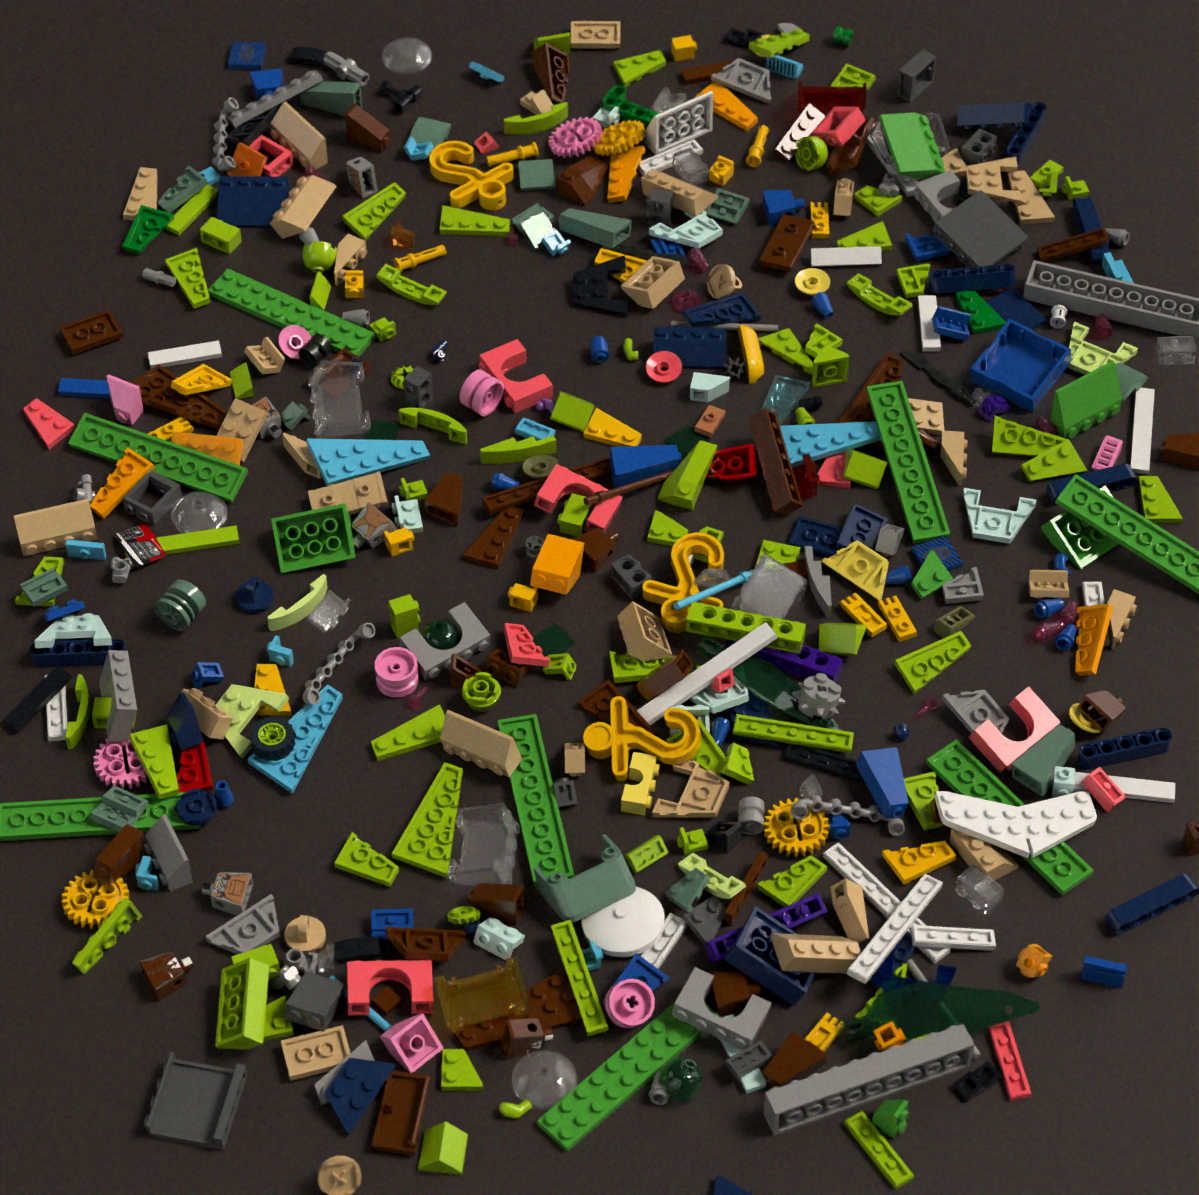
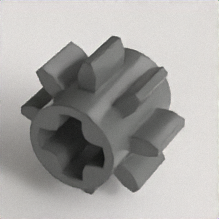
[723,357,745,379]

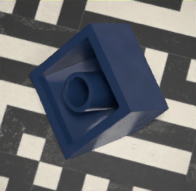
[166,692,204,750]

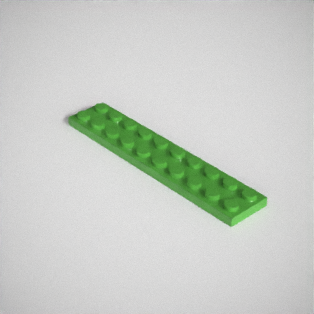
[208,269,375,357]
[866,381,950,544]
[68,413,248,503]
[1055,474,1199,594]
[497,714,574,887]
[926,739,1094,896]
[0,792,202,841]
[537,1001,719,1152]

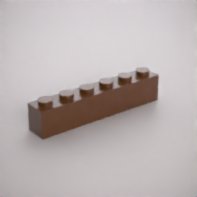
[748,408,803,516]

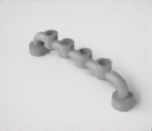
[212,97,239,171]
[302,623,375,705]
[791,795,905,836]

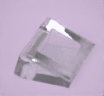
[971,388,996,407]
[800,774,823,799]
[318,943,335,972]

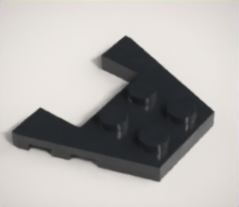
[573,256,628,317]

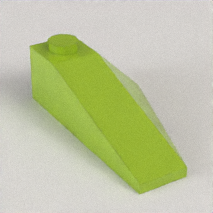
[658,440,718,510]

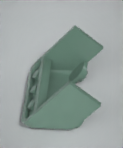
[534,834,636,923]

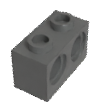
[960,128,997,165]
[646,189,673,227]
[404,366,433,408]
[611,554,652,600]

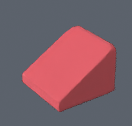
[474,132,499,154]
[711,668,734,693]

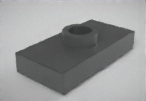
[725,1040,773,1080]

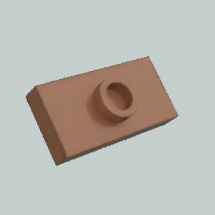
[694,405,726,437]

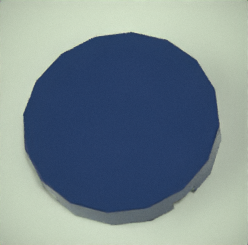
[176,789,217,826]

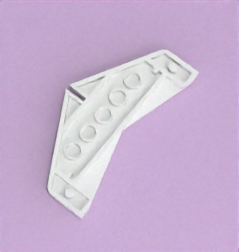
[934,791,1097,858]

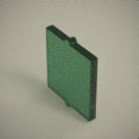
[519,212,554,250]
[365,420,400,440]
[664,424,708,458]
[533,623,575,657]

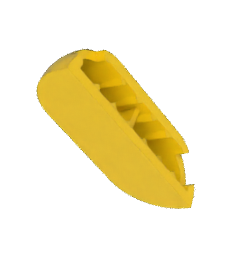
[738,324,764,384]

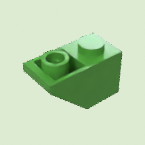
[872,1100,909,1139]

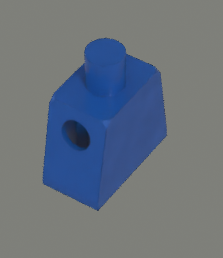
[250,69,283,101]
[762,190,804,226]

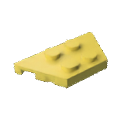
[821,540,889,601]

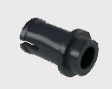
[799,395,822,410]

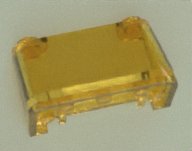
[434,956,529,1032]

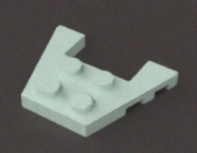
[649,210,723,249]
[963,488,1037,544]
[35,613,112,648]
[674,663,749,714]

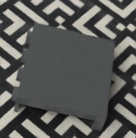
[932,190,1028,267]
[144,1052,247,1150]

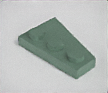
[157,165,209,213]

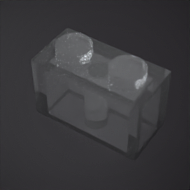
[673,147,708,185]
[1155,336,1197,365]
[955,864,1004,914]

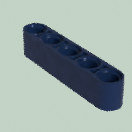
[1006,102,1047,166]
[1072,197,1109,263]
[929,264,1016,293]
[1046,464,1138,505]
[30,639,126,667]
[1077,728,1173,770]
[1104,873,1199,935]

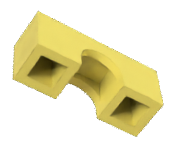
[621,752,660,816]

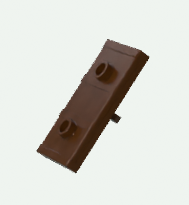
[826,116,875,177]
[758,214,815,272]
[372,1071,432,1156]

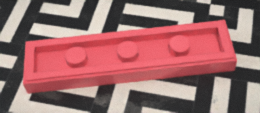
[988,1020,1031,1101]

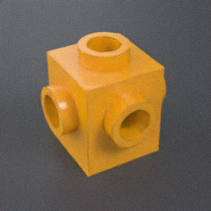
[1016,944,1052,978]
[874,1021,906,1053]

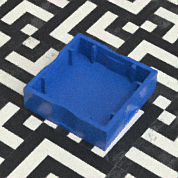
[971,318,1072,413]

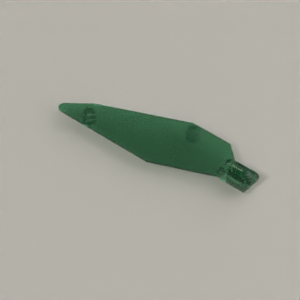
[696,636,841,730]
[841,982,1040,1044]

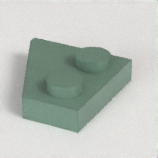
[665,867,710,913]

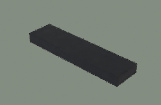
[3,666,73,733]
[783,743,862,782]

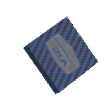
[228,42,265,70]
[912,536,963,571]

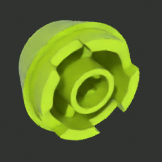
[462,672,501,712]

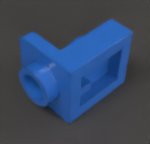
[191,662,224,689]
[826,813,851,839]

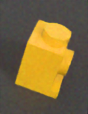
[709,155,734,186]
[345,270,364,298]
[384,527,415,557]
[508,583,539,612]

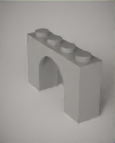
[914,170,960,222]
[399,602,490,681]
[99,650,137,742]
[671,967,772,1050]

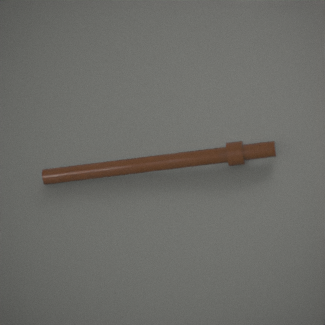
[584,470,674,505]

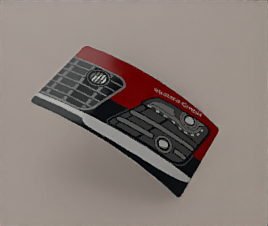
[114,523,166,567]

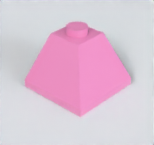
[107,374,144,426]
[380,1013,444,1073]

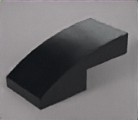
[725,28,763,47]
[288,47,327,66]
[335,937,381,964]
[953,1060,1003,1101]

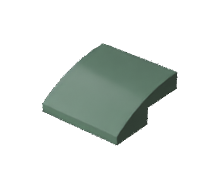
[409,117,451,149]
[518,159,555,191]
[705,188,750,225]
[1115,362,1148,401]
[91,786,148,832]

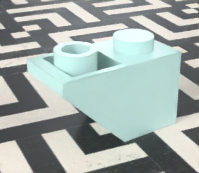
[690,372,730,403]

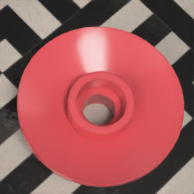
[646,351,682,383]

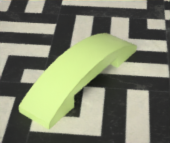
[267,574,328,631]
[678,853,746,899]

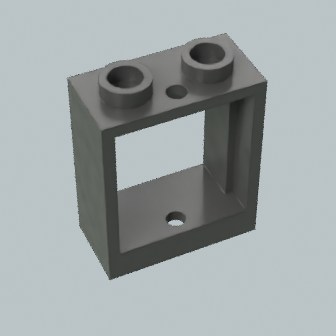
[897,49,936,102]
[123,469,182,525]

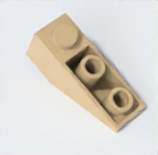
[833,178,854,216]
[334,234,367,286]
[940,430,968,486]
[283,433,322,479]
[1107,589,1137,650]
[182,688,233,739]
[830,878,869,945]

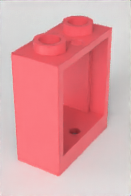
[812,107,865,146]
[249,135,294,177]

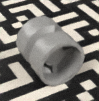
[738,797,765,835]

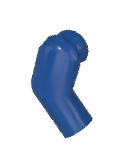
[1053,553,1072,579]

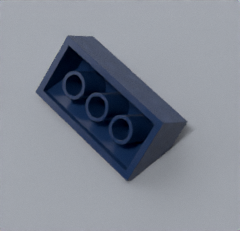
[957,102,1032,130]
[653,327,726,369]

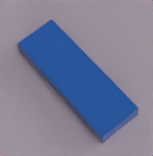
[58,378,111,399]

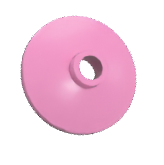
[278,325,311,359]

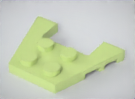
[1067,322,1138,375]
[216,684,289,758]

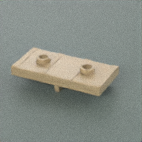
[308,471,388,515]

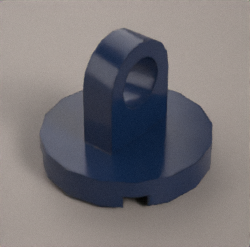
[235,576,274,614]

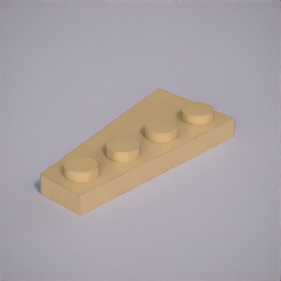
[123,167,158,221]
[1007,171,1055,225]

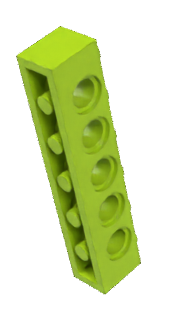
[686,602,806,654]

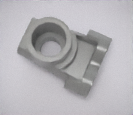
[878,173,899,197]
[73,474,95,504]
[110,557,134,583]
[284,949,319,974]
[271,965,302,990]

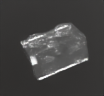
[651,87,687,114]
[307,590,351,633]

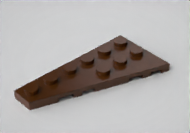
[838,353,903,447]
[130,365,228,430]
[454,970,582,1052]

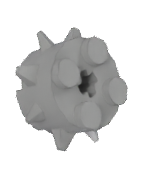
[792,673,845,719]

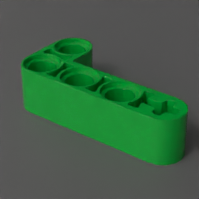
[603,85,659,130]

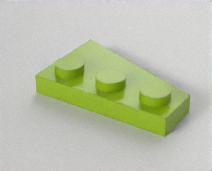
[1020,439,1088,482]
[666,719,726,776]

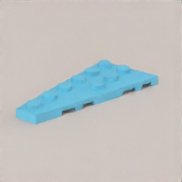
[780,421,881,468]
[306,438,430,486]
[248,684,343,794]

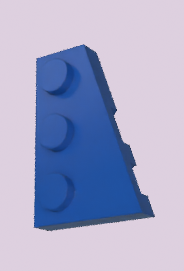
[600,953,669,1008]

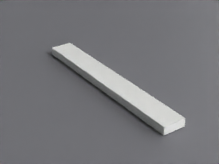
[637,622,777,725]
[823,842,950,964]
[847,874,943,984]

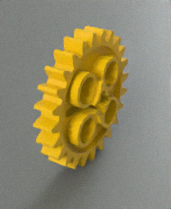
[593,120,646,156]
[764,798,829,857]
[62,870,130,929]

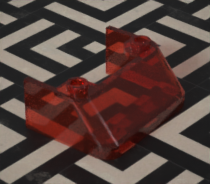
[797,81,867,114]

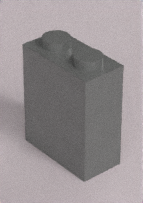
[285,972,345,1031]

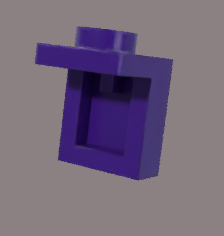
[978,395,1010,422]

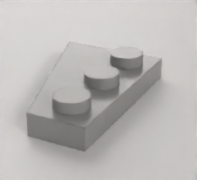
[314,1041,374,1105]

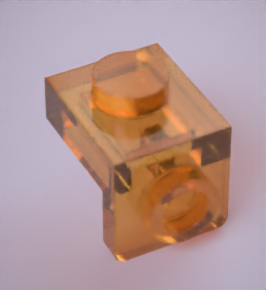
[391,221,415,249]

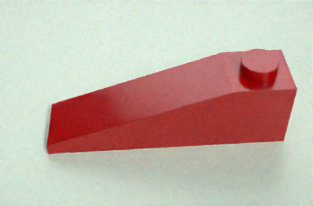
[681,444,759,480]

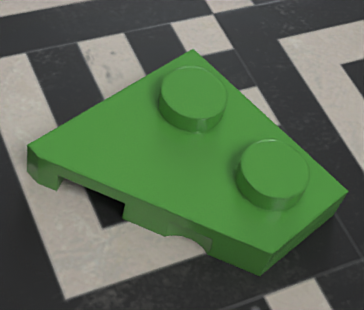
[911,550,953,600]

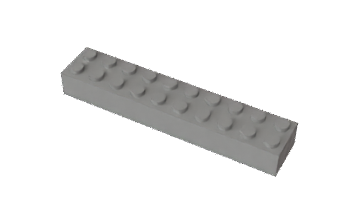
[1023,260,1199,340]
[764,1024,974,1135]

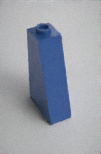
[609,445,681,487]
[856,747,909,819]

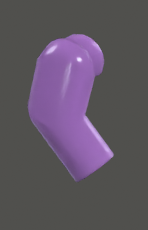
[536,398,555,414]

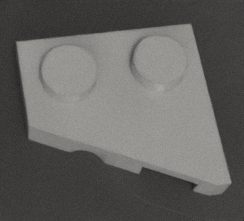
[942,567,984,604]

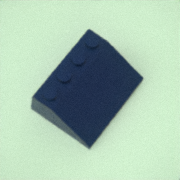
[217,176,290,228]
[724,906,815,1006]

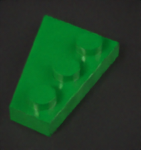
[123,205,174,255]
[956,290,1006,335]

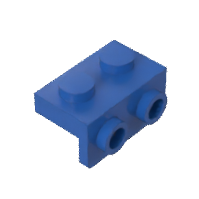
[931,306,971,341]

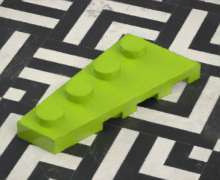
[342,182,406,241]
[440,205,510,237]
[894,631,971,694]
[129,725,179,799]

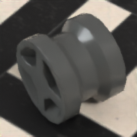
[525,536,544,560]

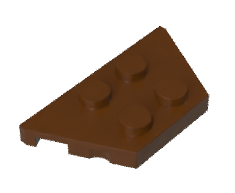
[385,927,466,961]

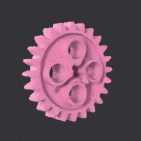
[548,117,603,158]
[93,732,148,789]

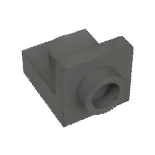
[553,778,577,808]

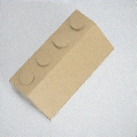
[270,102,328,172]
[641,169,718,216]
[270,175,336,239]
[14,499,97,556]
[440,710,522,778]
[770,933,861,974]

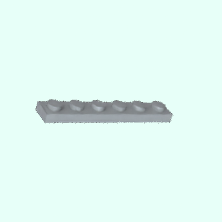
[228,70,323,127]

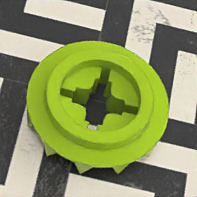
[391,365,413,389]
[447,906,480,925]

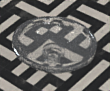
[382,37,432,74]
[171,491,227,533]
[512,1050,577,1108]

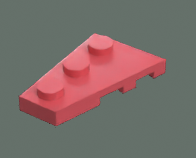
[23,398,75,450]
[813,448,855,488]
[503,623,550,667]

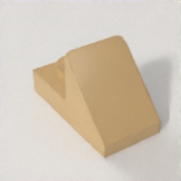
[520,90,553,115]

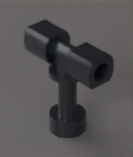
[379,80,423,113]

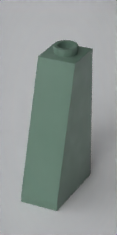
[299,81,363,116]
[558,208,632,249]
[1011,724,1075,797]

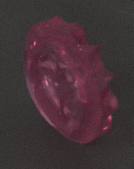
[672,289,700,311]

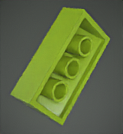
[215,957,269,1049]

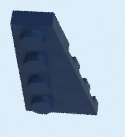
[683,292,762,327]

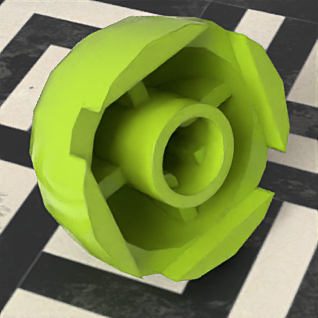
[795,136,828,171]
[302,241,337,273]

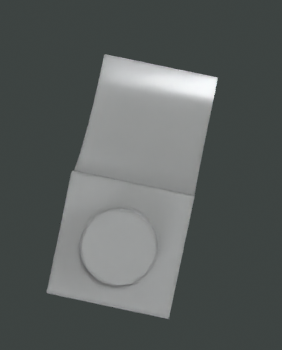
[875,524,905,557]

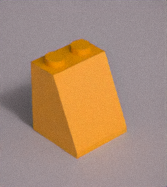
[530,534,584,595]

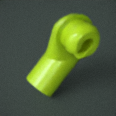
[623,338,638,361]
[499,1099,533,1119]

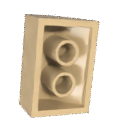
[621,256,685,309]
[617,601,672,661]
[950,828,1018,886]

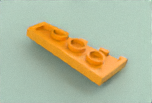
[695,82,758,131]
[608,145,646,203]
[171,432,243,466]
[90,447,155,518]
[1075,604,1113,676]

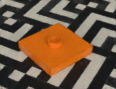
[227,143,267,177]

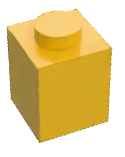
[671,35,697,62]

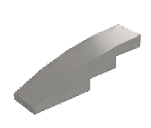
[804,546,832,618]

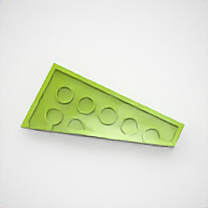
[392,762,463,878]

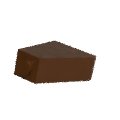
[345,104,391,153]
[1160,432,1199,469]
[424,471,464,526]
[636,649,694,701]
[93,824,144,885]
[468,883,524,925]
[763,1031,830,1088]

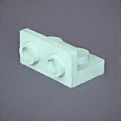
[392,495,423,533]

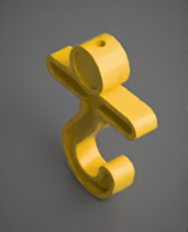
[429,141,514,211]
[642,532,724,633]
[583,696,702,782]

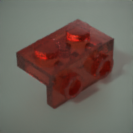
[792,454,820,498]

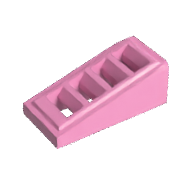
[1091,435,1123,471]

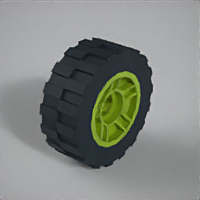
[250,716,295,761]

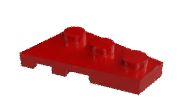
[177,739,214,792]

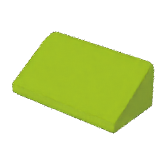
[310,272,331,310]
[230,362,254,399]

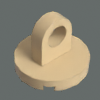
[707,264,742,299]
[285,915,326,954]
[317,1156,361,1195]

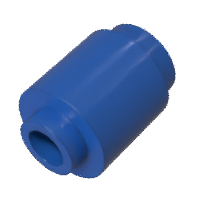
[590,336,609,363]

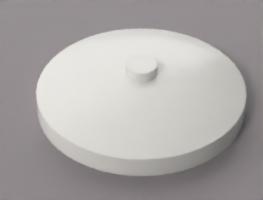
[582,887,665,957]

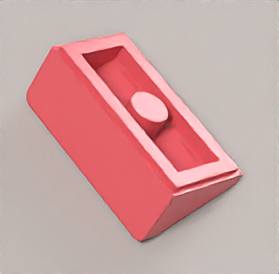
[1081,767,1126,812]

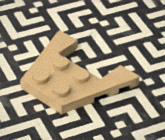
[965,157,1022,206]
[652,760,730,818]

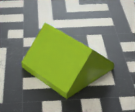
[532,32,570,54]
[812,345,849,388]
[550,391,594,432]
[843,448,887,489]
[819,622,866,656]
[418,1121,468,1175]

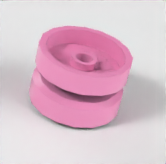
[459,369,505,416]
[375,647,419,698]
[604,979,655,1028]

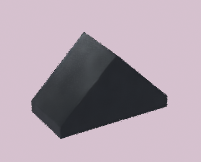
[705,822,742,853]

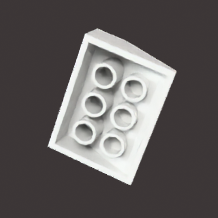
[645,91,713,155]

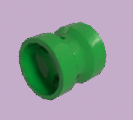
[833,26,854,46]

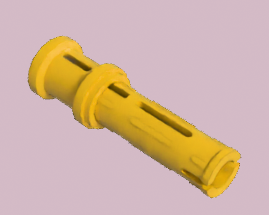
[746,125,769,167]
[486,142,539,167]
[393,244,446,272]

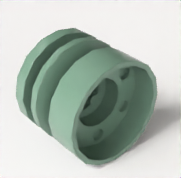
[154,579,206,631]

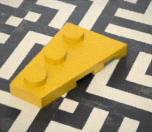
[584,408,642,447]

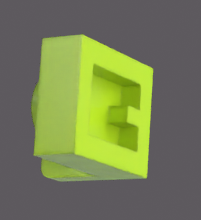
[1038,172,1058,197]
[1062,176,1089,200]
[369,317,396,342]
[398,478,428,501]
[543,653,576,680]
[676,827,708,855]

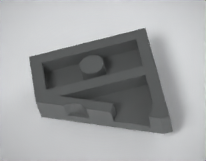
[682,895,726,944]

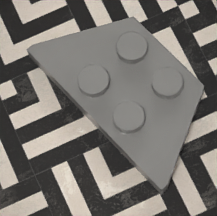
[711,58,771,104]
[942,690,1009,734]
[206,894,280,954]

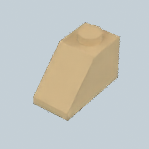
[565,743,585,776]

